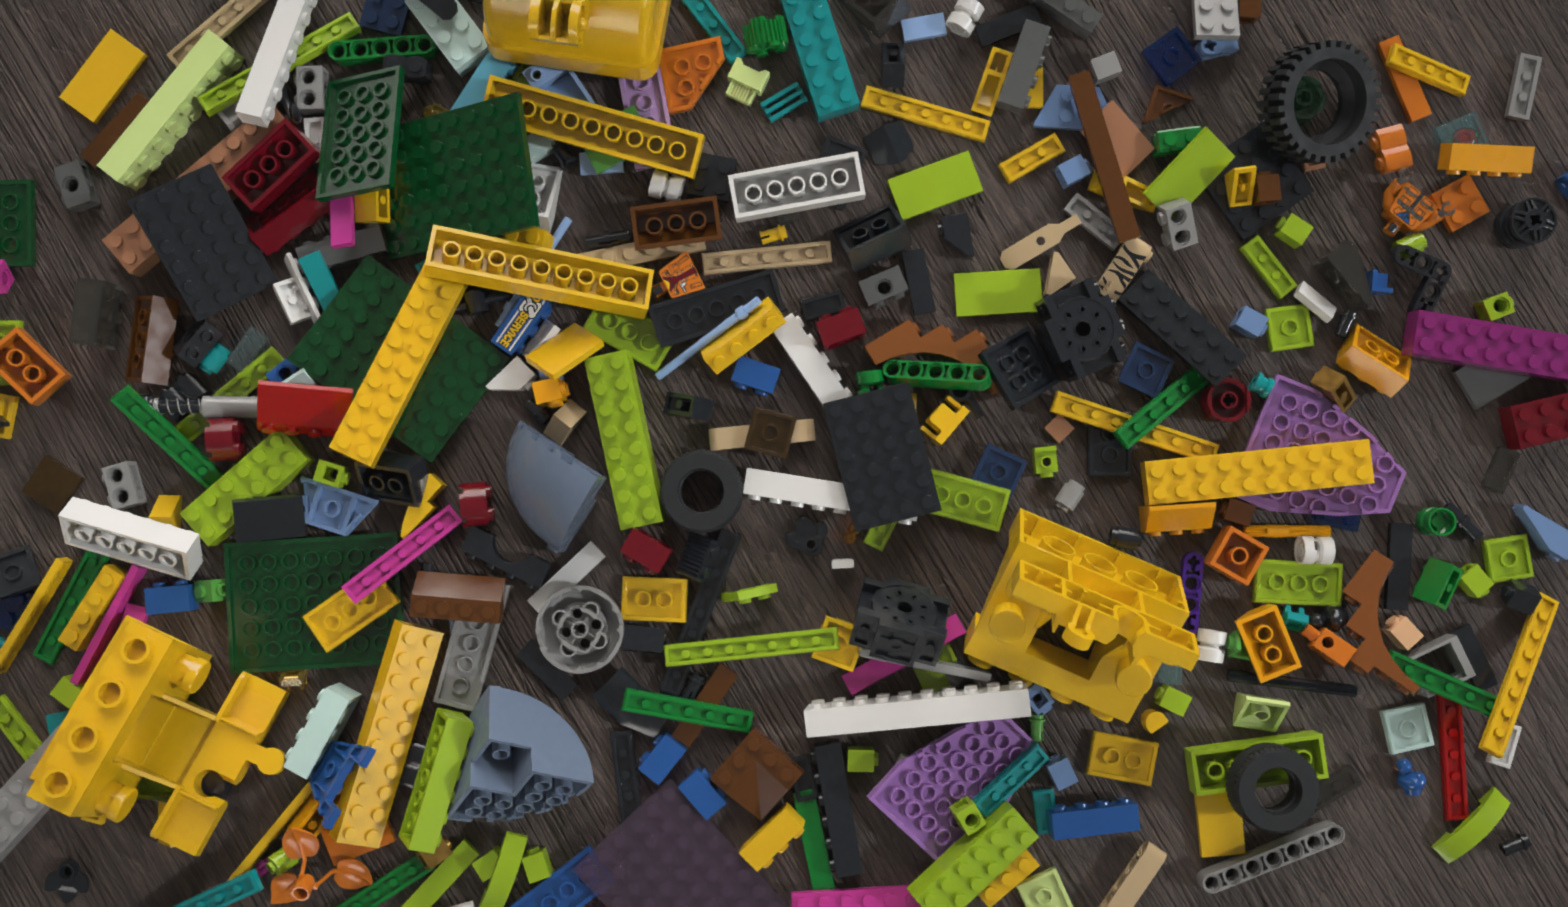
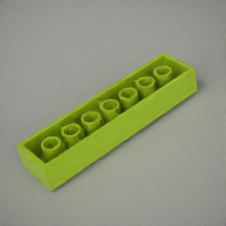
[584,349,668,530]

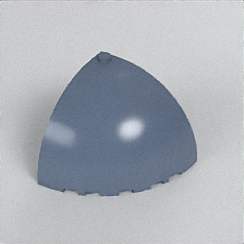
[506,421,606,553]
[447,685,594,822]

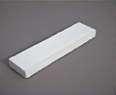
[527,541,606,613]

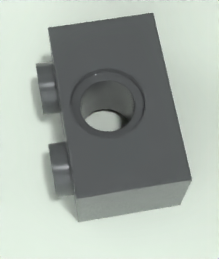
[53,160,102,213]
[857,265,908,310]

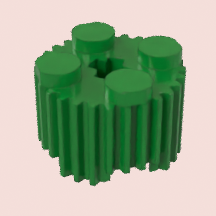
[742,15,789,58]

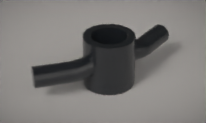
[454,289,510,316]
[933,373,984,420]

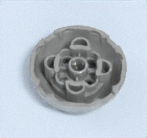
[535,585,624,674]

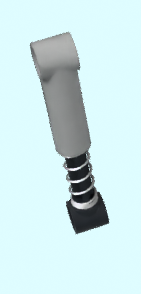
[140,394,257,418]

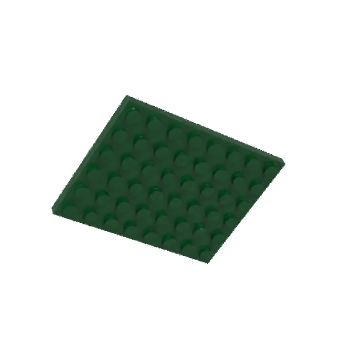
[384,92,540,261]
[287,255,510,463]
[223,532,404,674]

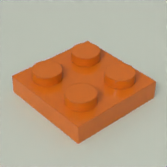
[1428,175,1490,233]

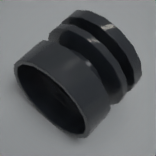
[1493,198,1557,249]

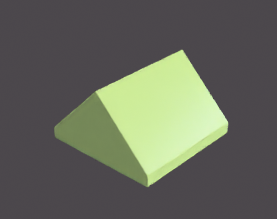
[1232,692,1290,732]

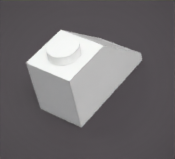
[486,356,539,391]

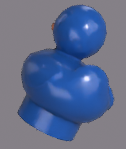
[1393,758,1427,796]

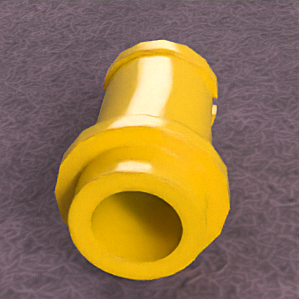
[759,224,788,245]

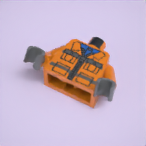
[1381,167,1456,237]

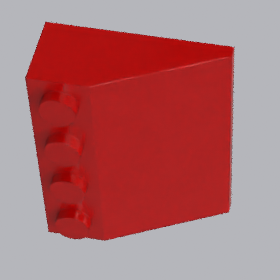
[257,380,353,438]

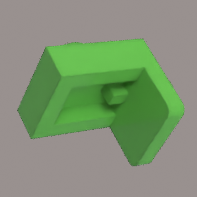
[193,578,226,603]
[1225,630,1251,661]

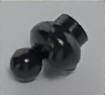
[1309,606,1349,632]

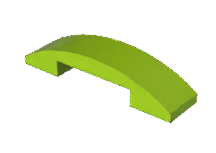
[1432,786,1510,864]
[479,831,528,907]

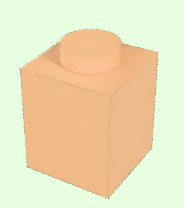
[1381,615,1424,651]

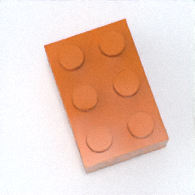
[0,327,73,406]

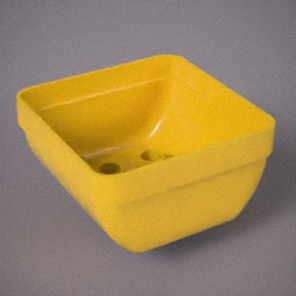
[483,0,671,81]

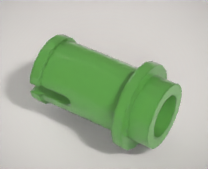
[1028,713,1046,742]

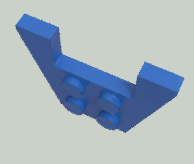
[309,741,377,830]

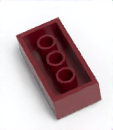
[1497,391,1568,450]

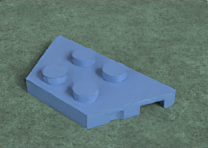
[1033,84,1107,131]
[300,476,379,536]

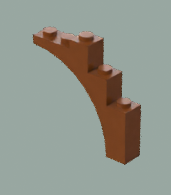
[863,319,999,395]
[1342,549,1420,696]

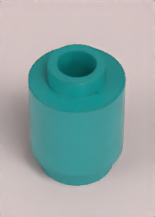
[199,342,231,375]

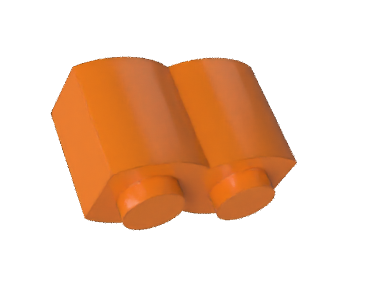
[1369,124,1413,175]

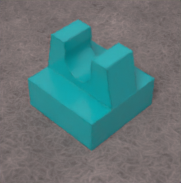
[1281,605,1309,632]

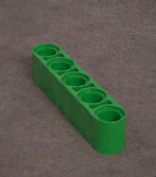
[328,34,439,67]
[883,360,992,391]

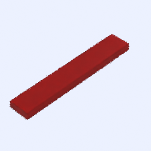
[1436,694,1469,821]

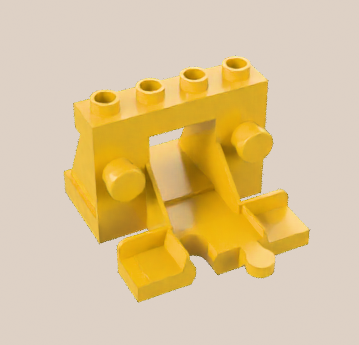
[964,508,1200,723]
[26,615,290,856]

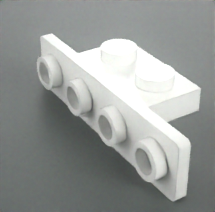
[272,253,320,325]

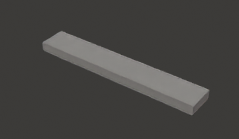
[858,647,991,682]

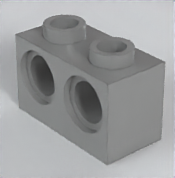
[293,65,329,115]
[1157,197,1198,251]
[101,461,148,510]

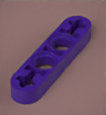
[1180,552,1204,634]

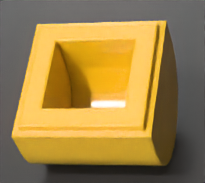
[1140,709,1168,733]

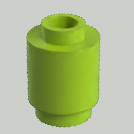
[1391,232,1427,259]
[266,847,302,876]

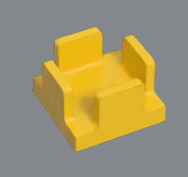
[920,395,970,446]
[811,615,859,672]

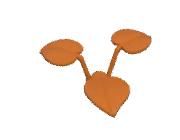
[271,828,373,904]

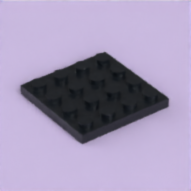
[1204,121,1314,241]

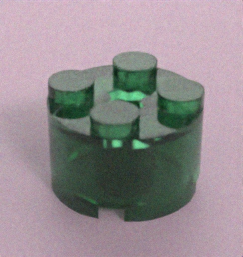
[1294,75,1326,125]

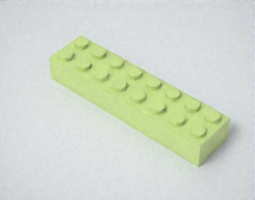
[97,29,245,191]

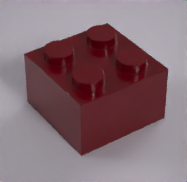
[815,306,866,352]
[620,527,675,575]

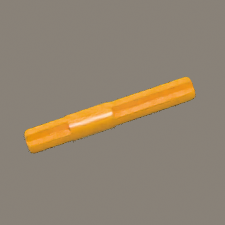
[1243,524,1331,538]

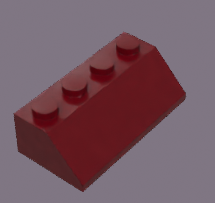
[221,118,320,213]
[244,169,330,256]

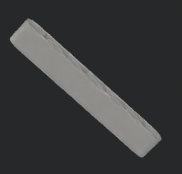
[1196,820,1345,894]

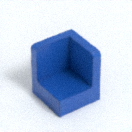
[1361,269,1393,297]

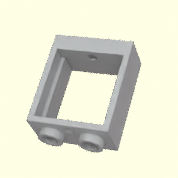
[1402,634,1476,698]

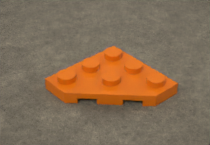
[660,36,725,115]

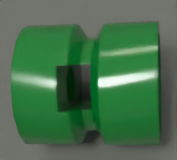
[856,370,884,394]
[1415,507,1457,536]

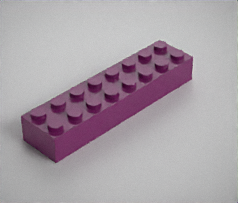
[1401,310,1568,383]

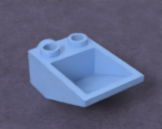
[522,65,595,104]

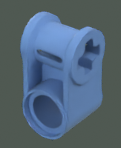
[1194,40,1240,61]

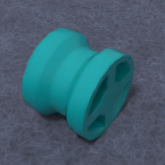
[1248,371,1275,399]

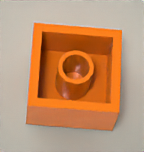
[1203,525,1269,586]

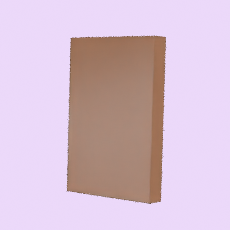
[1080,100,1155,176]

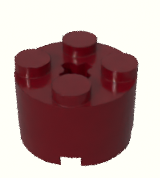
[1200,378,1251,423]
[204,417,247,462]
[459,481,495,527]

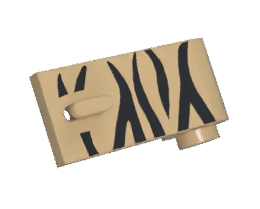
[1097,238,1153,303]

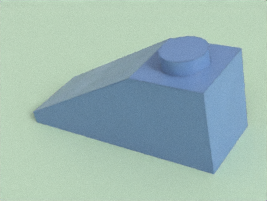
[1512,505,1568,562]

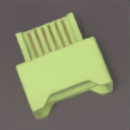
[726,57,770,107]

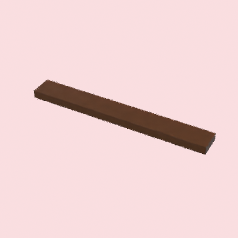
[1067,70,1141,244]

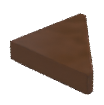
[1142,84,1193,124]

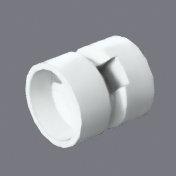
[945,0,984,38]
[648,169,685,202]
[1294,536,1336,565]
[1197,628,1227,663]

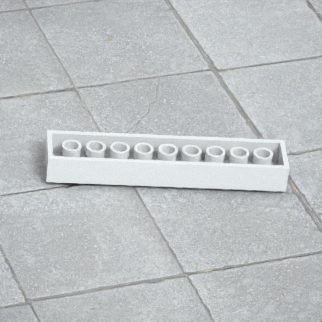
[804,680,1031,738]

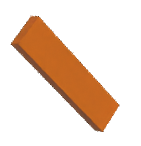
[1376,35,1432,124]

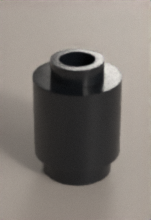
[1108,526,1143,550]

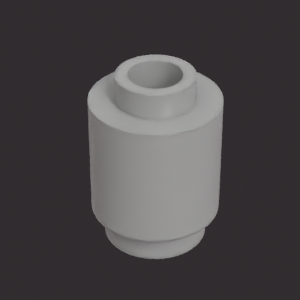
[1054,479,1085,513]

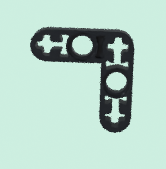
[1390,244,1452,313]

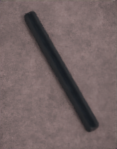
[1226,669,1358,697]

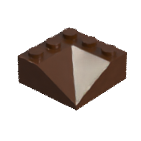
[710,726,805,820]

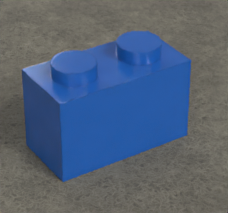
[731,356,781,397]
[144,580,199,615]
[638,731,687,786]
[678,766,727,821]

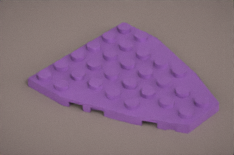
[1234,374,1407,516]
[867,718,1032,861]

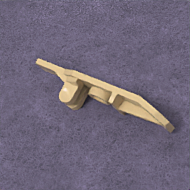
[1000,214,1082,270]

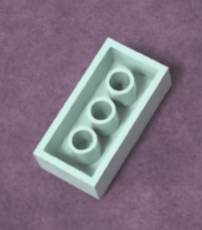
[404,0,489,78]
[283,682,362,780]

